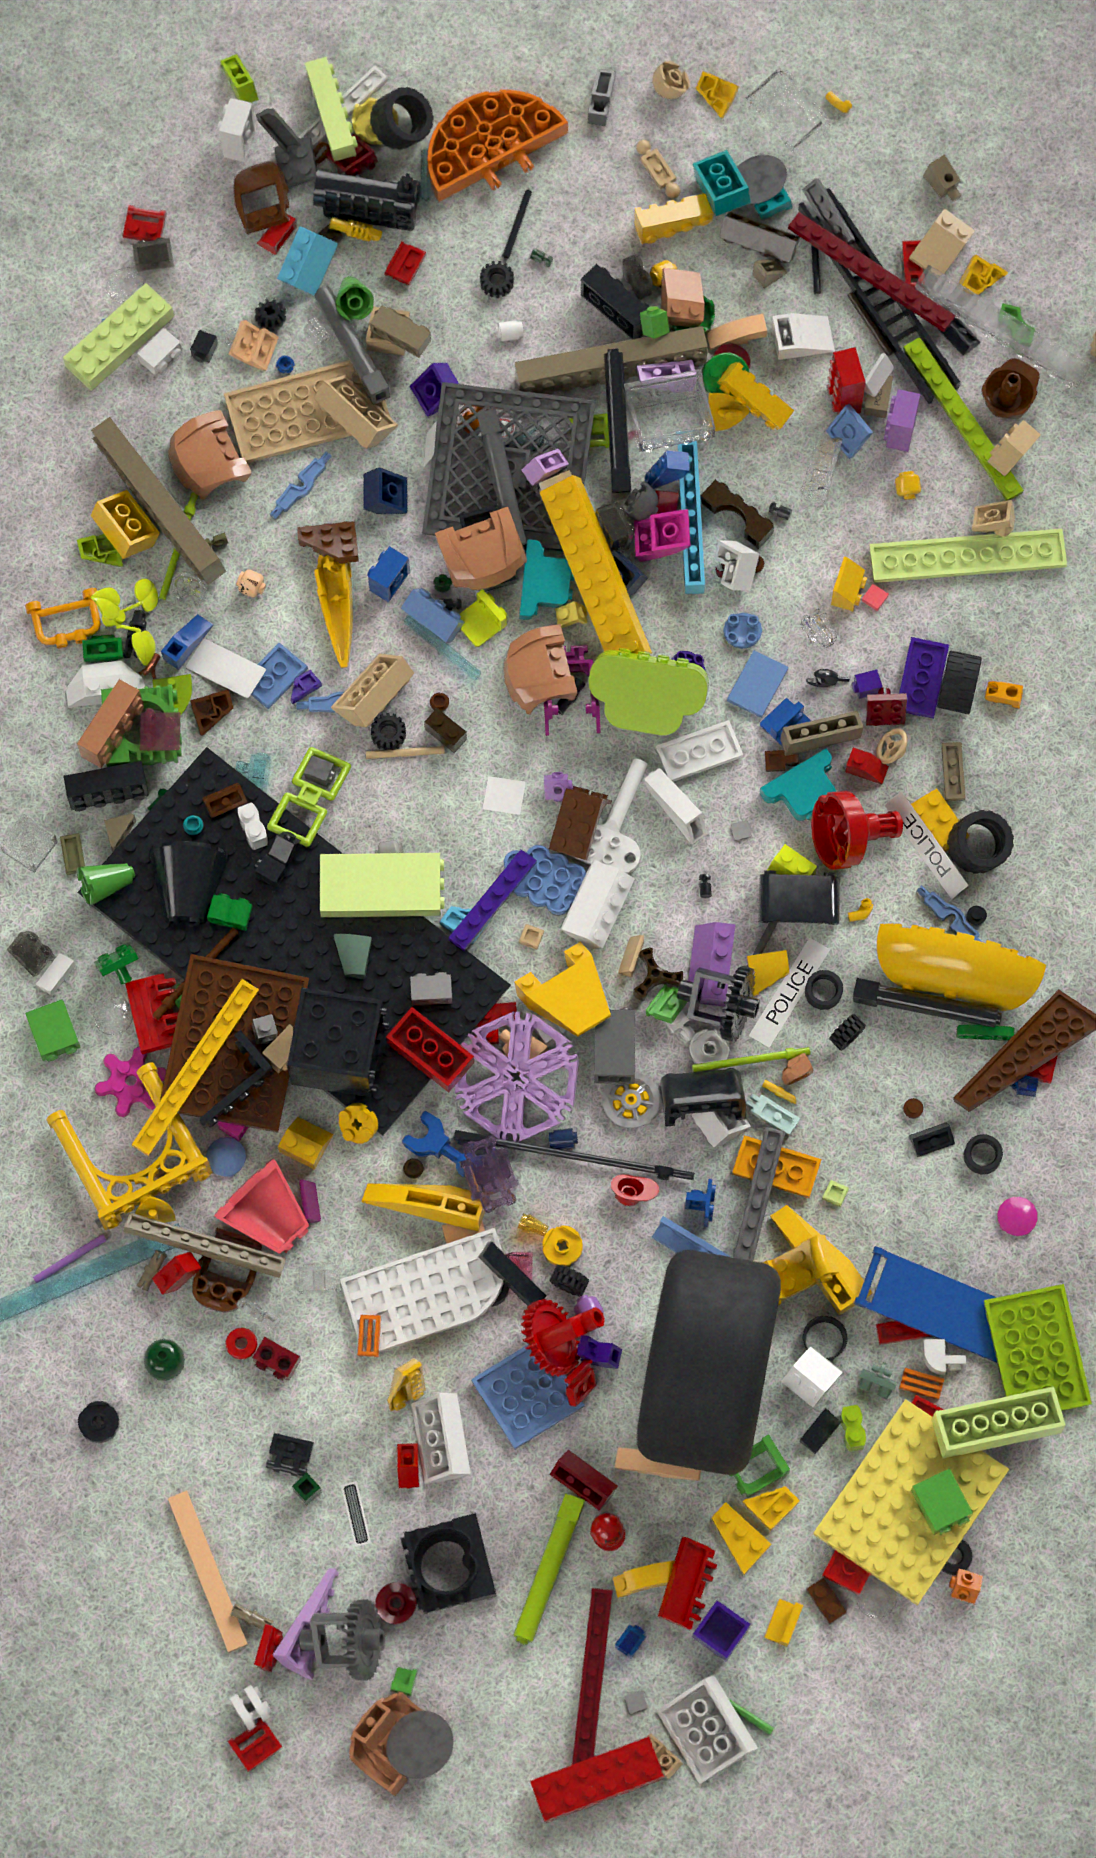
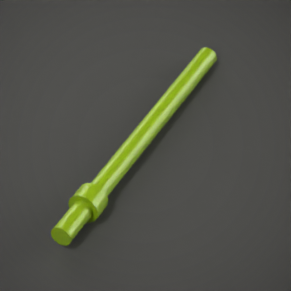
[158,492,198,600]
[692,1047,811,1072]

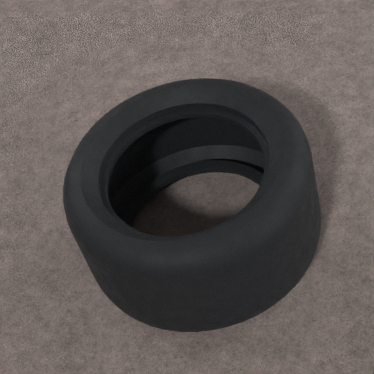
[637,1250,781,1475]

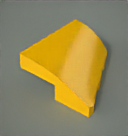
[696,71,740,118]
[956,254,1008,296]
[747,950,790,997]

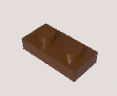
[806,1577,847,1625]

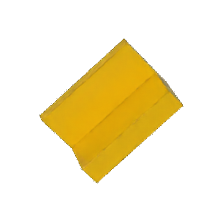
[764,1599,803,1647]

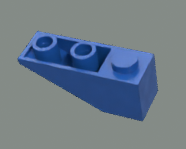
[645,450,689,489]
[161,614,214,670]

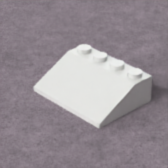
[657,1676,758,1784]

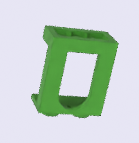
[729,1434,790,1498]

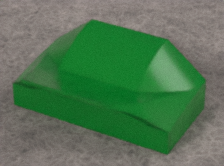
[82,634,123,663]

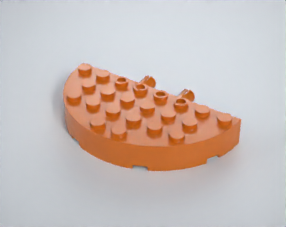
[428,89,568,202]

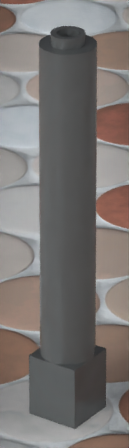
[314,286,390,405]
[477,409,527,549]

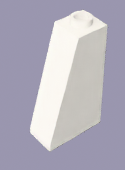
[644,768,707,844]

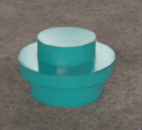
[183,815,203,835]

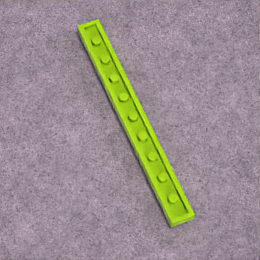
[903,337,1024,501]

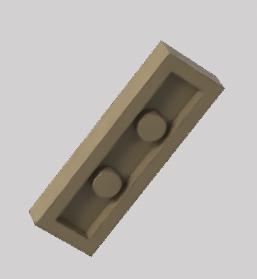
[941,742,965,801]

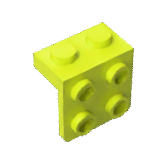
[459,589,508,647]

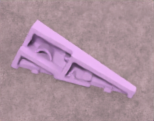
[273,1568,339,1680]

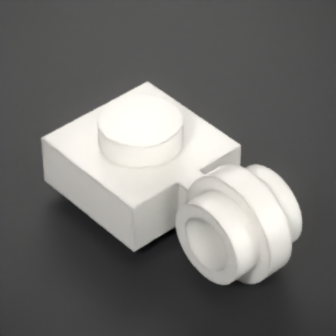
[664,1010,696,1043]

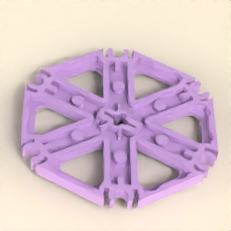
[455,1012,579,1142]

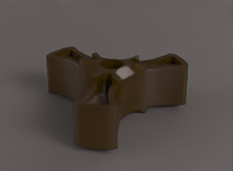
[633,947,683,1002]

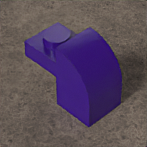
[577,1335,623,1369]

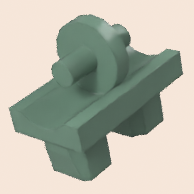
[859,1362,897,1399]

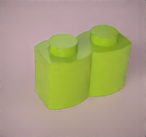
[840,1405,866,1452]

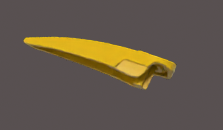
[314,554,353,668]

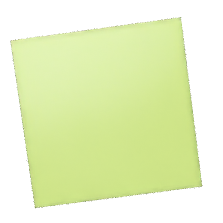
[822,1180,849,1207]

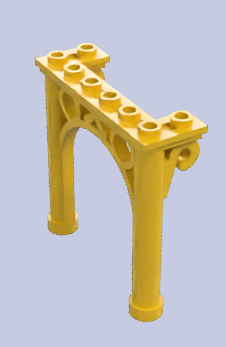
[46,1063,213,1230]

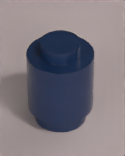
[549,1128,578,1149]

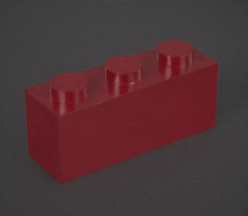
[549,1449,618,1511]

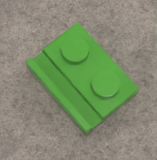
[645,984,688,1024]

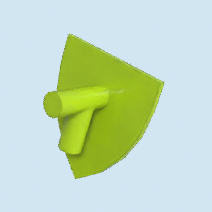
[152,674,192,716]

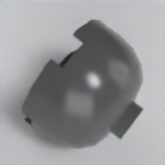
[622,481,658,521]

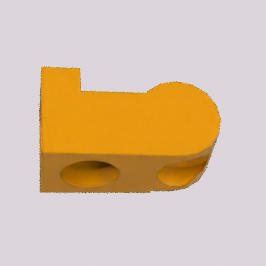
[984,681,1023,709]

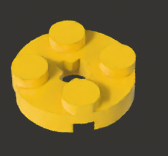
[339,1103,378,1144]
[542,1225,583,1267]

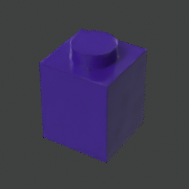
[851,669,883,699]

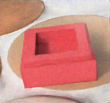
[862,584,889,611]

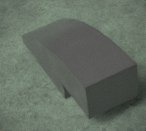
[587,69,616,126]

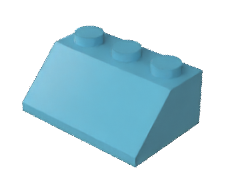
[277,226,338,295]

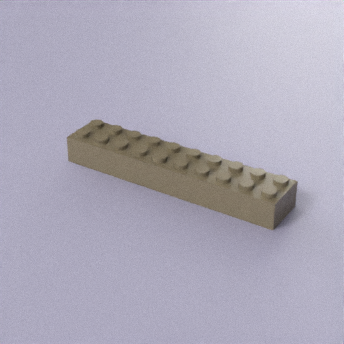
[515,326,708,395]
[91,417,226,585]

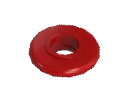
[225,1327,258,1360]

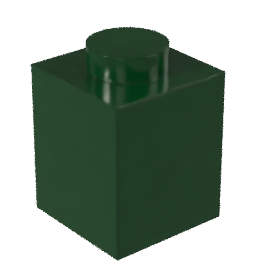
[292,1473,322,1506]

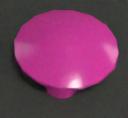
[997,1197,1038,1236]

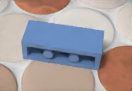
[401,588,465,642]

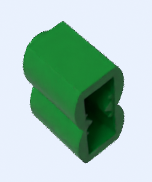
[207,893,253,931]

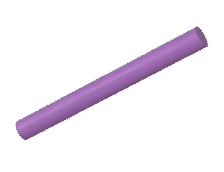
[33,1234,107,1284]

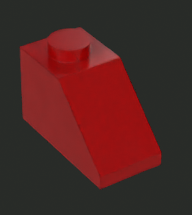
[845,747,889,785]
[397,1443,419,1489]

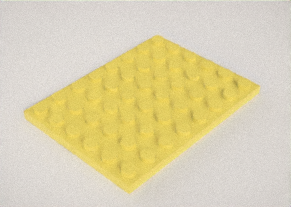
[813,1399,1009,1606]

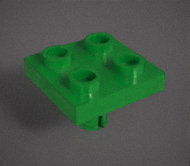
[94,944,139,985]

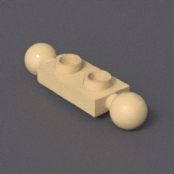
[636,140,681,198]

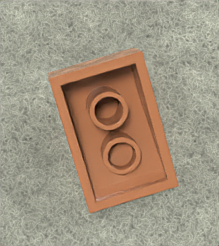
[661,268,704,328]

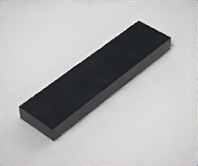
[478,1241,547,1306]

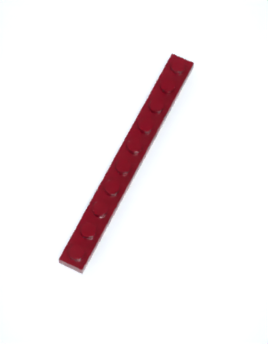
[787,212,956,332]
[572,1588,613,1765]

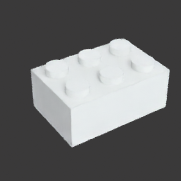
[217,98,256,162]

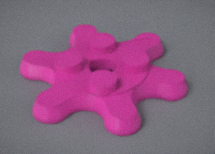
[94,1046,167,1117]

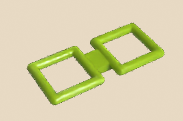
[267,747,351,847]

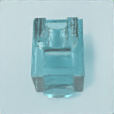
[236,753,272,785]

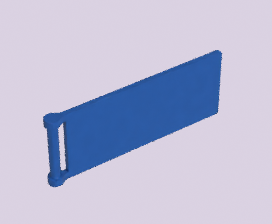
[854,1246,997,1363]

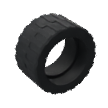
[370,87,434,150]
[937,650,982,715]
[947,810,1014,874]

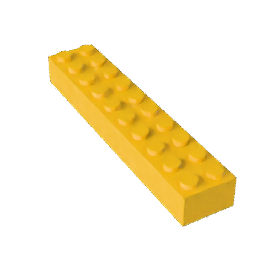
[539,475,652,654]

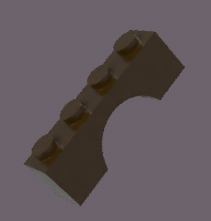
[700,479,774,550]

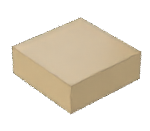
[519,924,544,950]

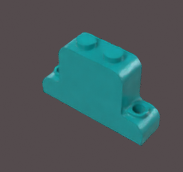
[519,540,574,620]
[759,748,836,821]

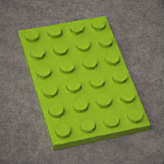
[983,1284,1092,1411]

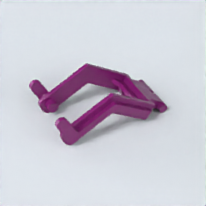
[544,645,601,736]

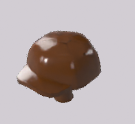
[981,358,1040,419]

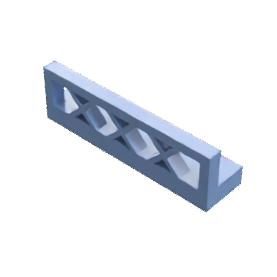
[652,1216,731,1257]

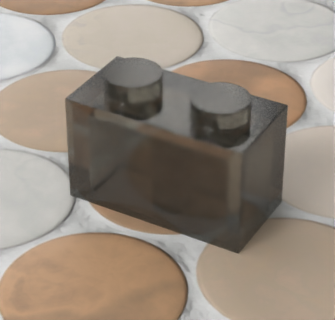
[132,238,174,272]

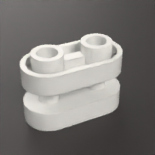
[230,1685,272,1731]

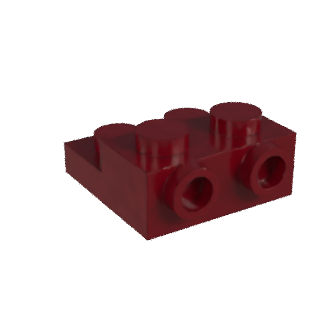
[325,133,378,176]

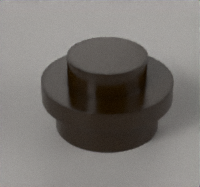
[403,1158,424,1179]

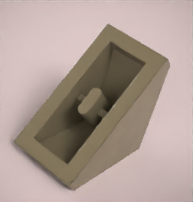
[752,258,787,289]
[104,813,136,852]

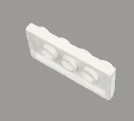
[656,720,743,782]

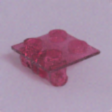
[140,708,181,751]

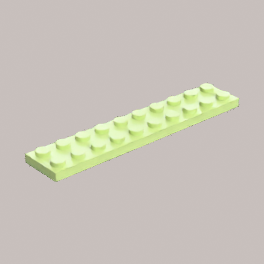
[869,529,1067,583]

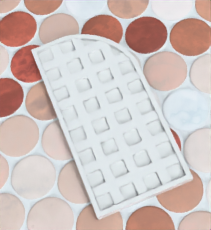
[340,1228,504,1357]

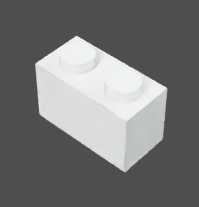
[137,328,182,375]

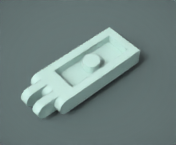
[746,1094,800,1137]

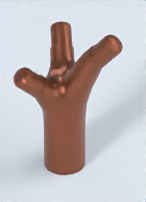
[138,653,161,679]

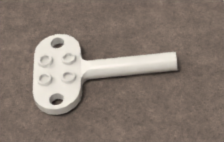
[572,758,648,874]

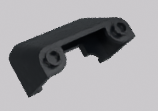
[758,870,840,925]
[660,1068,746,1127]

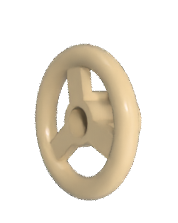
[876,729,908,764]

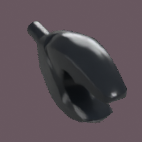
[806,669,850,688]

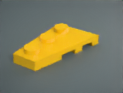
[711,1502,772,1575]

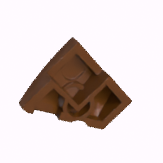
[190,689,234,736]

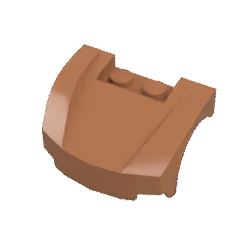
[168,410,252,500]
[435,507,527,590]
[503,624,577,715]
[349,1692,423,1796]

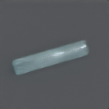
[421,149,431,202]

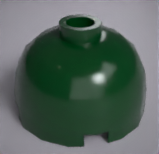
[143,1339,185,1381]

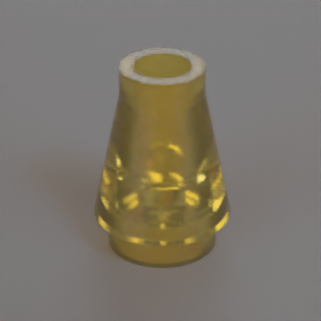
[517,1213,549,1237]

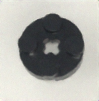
[78,1401,120,1443]

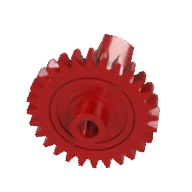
[521,1299,605,1377]

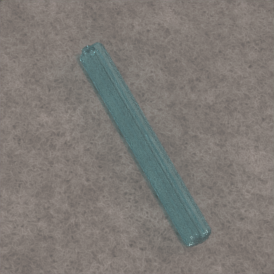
[404,615,481,681]

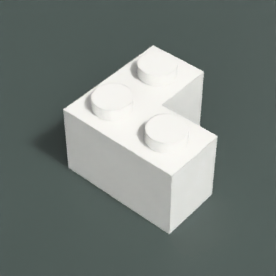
[714,540,759,591]

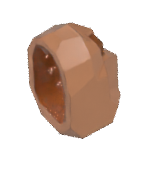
[782,1053,813,1085]

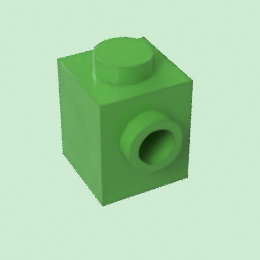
[640,306,670,339]

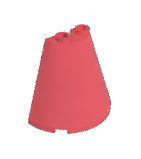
[214,1159,309,1254]

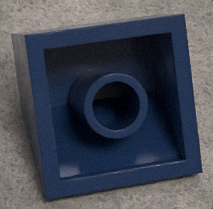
[363,467,408,514]
[612,550,648,597]

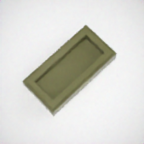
[60,833,85,875]

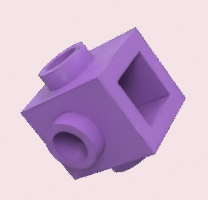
[544,772,573,802]

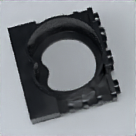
[401,1513,497,1615]

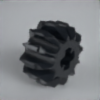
[254,298,286,331]

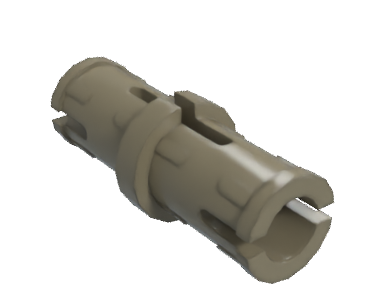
[136,1249,167,1291]
[230,1603,273,1630]

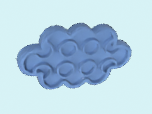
[504,845,586,915]

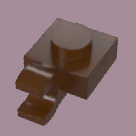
[765,750,799,772]

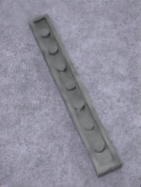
[733,1127,785,1261]

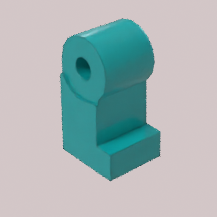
[754,187,793,220]

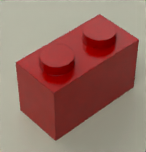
[152,1252,201,1295]

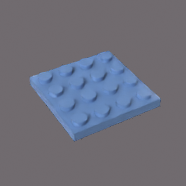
[471,1344,585,1449]

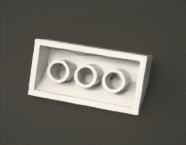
[560,860,635,949]
[411,1393,471,1484]

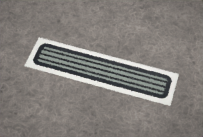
[341,1481,371,1547]

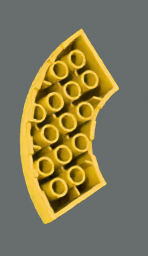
[877,923,1046,1011]

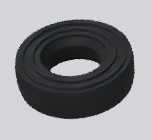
[942,1539,973,1575]

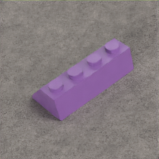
[688,922,735,1007]

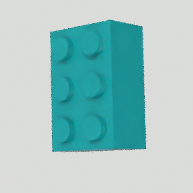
[692,150,751,216]

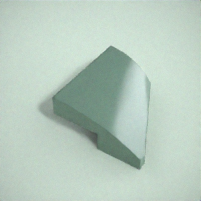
[334,934,372,979]

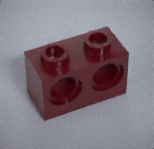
[252,1337,301,1381]

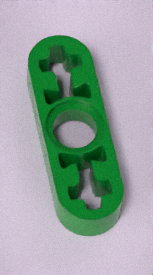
[956,1024,1015,1041]

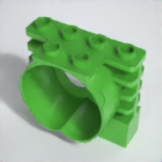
[101,684,182,767]

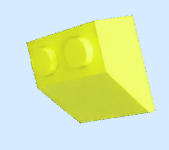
[767,844,817,876]

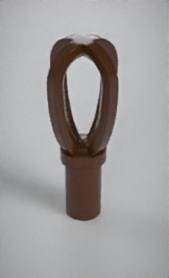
[313,141,330,165]

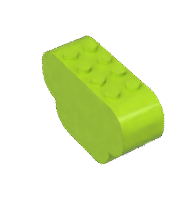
[589,648,709,735]

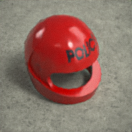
[590,1513,625,1551]

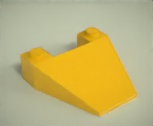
[514,941,611,1037]

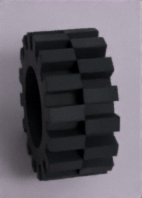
[480,261,514,298]
[370,713,406,750]
[829,1014,866,1051]
[549,1265,589,1297]

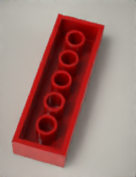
[530,1736,664,1824]

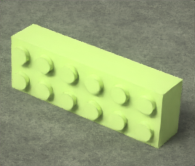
[63,283,174,391]
[931,1387,1066,1459]

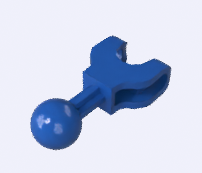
[402,1111,481,1178]

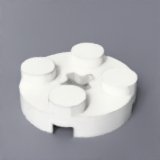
[689,1029,730,1064]

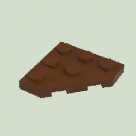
[297,521,359,564]

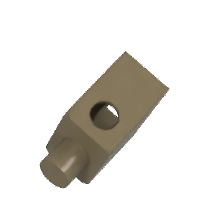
[923,154,962,202]

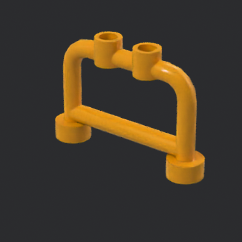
[25,588,101,649]

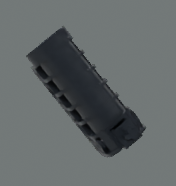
[313,168,421,231]

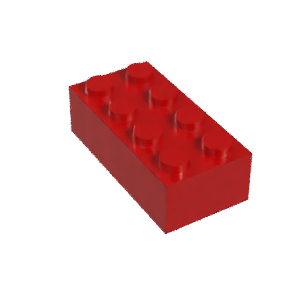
[826,347,866,414]
[386,1007,475,1093]

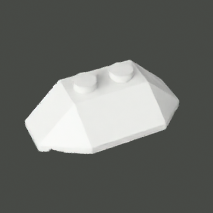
[66,660,145,708]

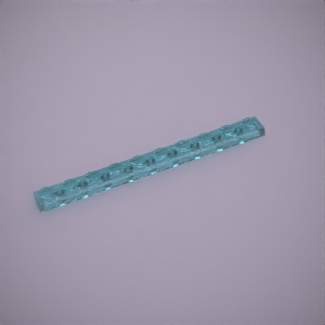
[0,1223,180,1322]

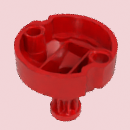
[811,791,903,870]

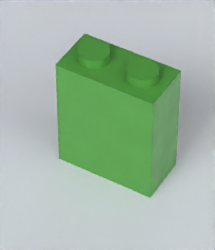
[25,999,81,1062]
[911,1468,973,1535]

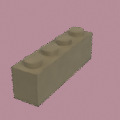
[780,710,864,756]

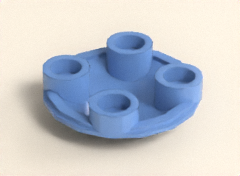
[723,613,762,649]
[206,1137,246,1177]

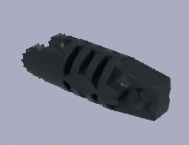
[123,610,147,658]

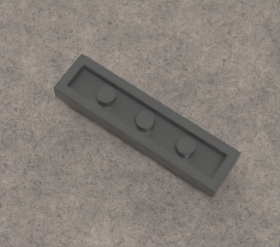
[802,178,855,245]

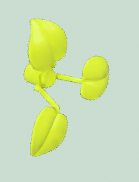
[90,579,158,666]

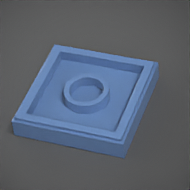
[826,404,873,459]

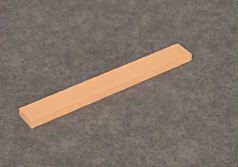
[168,1491,248,1653]

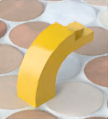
[613,1561,674,1598]

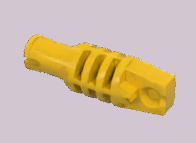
[329,217,382,242]

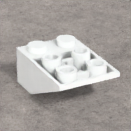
[772,313,835,360]

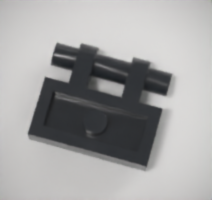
[266,1433,314,1477]

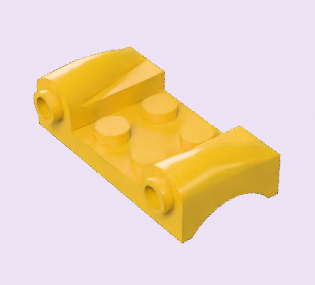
[762,1235,840,1306]

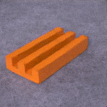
[357,1315,381,1357]
[899,1368,945,1400]

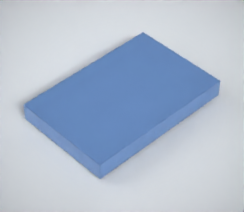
[251,642,308,710]
[727,650,789,718]

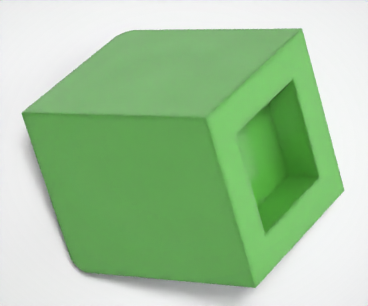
[390,1667,418,1696]

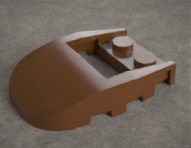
[234,161,290,235]
[192,1228,263,1312]

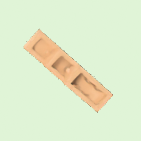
[614,1447,701,1481]

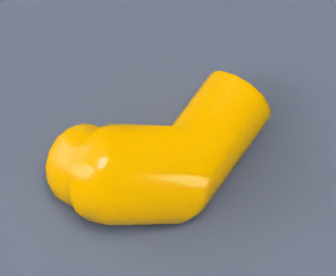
[825,91,852,113]
[848,898,873,922]

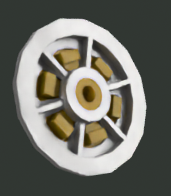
[602,1072,660,1128]

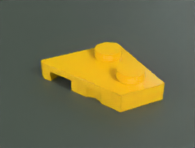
[742,1486,800,1531]

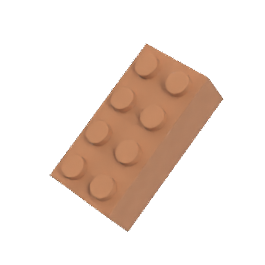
[77,679,144,768]

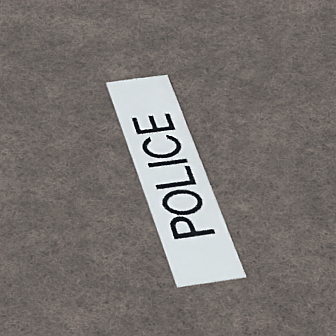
[885,791,968,899]
[749,938,830,1047]

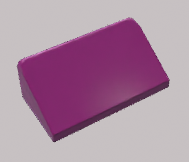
[299,1180,321,1223]

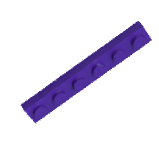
[448,849,537,951]

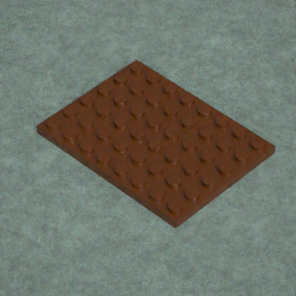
[160,954,309,1133]

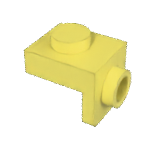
[555,601,588,628]

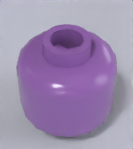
[574,1295,604,1315]

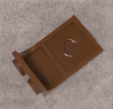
[549,786,612,860]

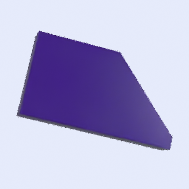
[291,669,322,705]

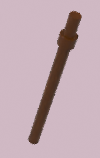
[152,928,239,1020]

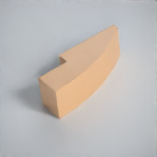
[707,314,767,350]

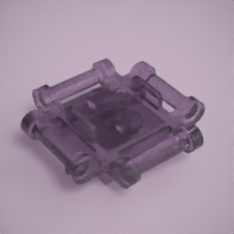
[459,1135,520,1213]

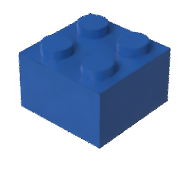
[367,546,410,602]

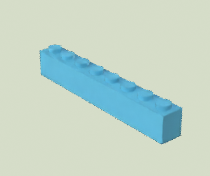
[677,441,705,594]

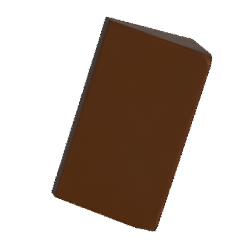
[202,783,248,818]

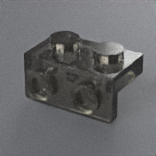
[7,931,56,977]

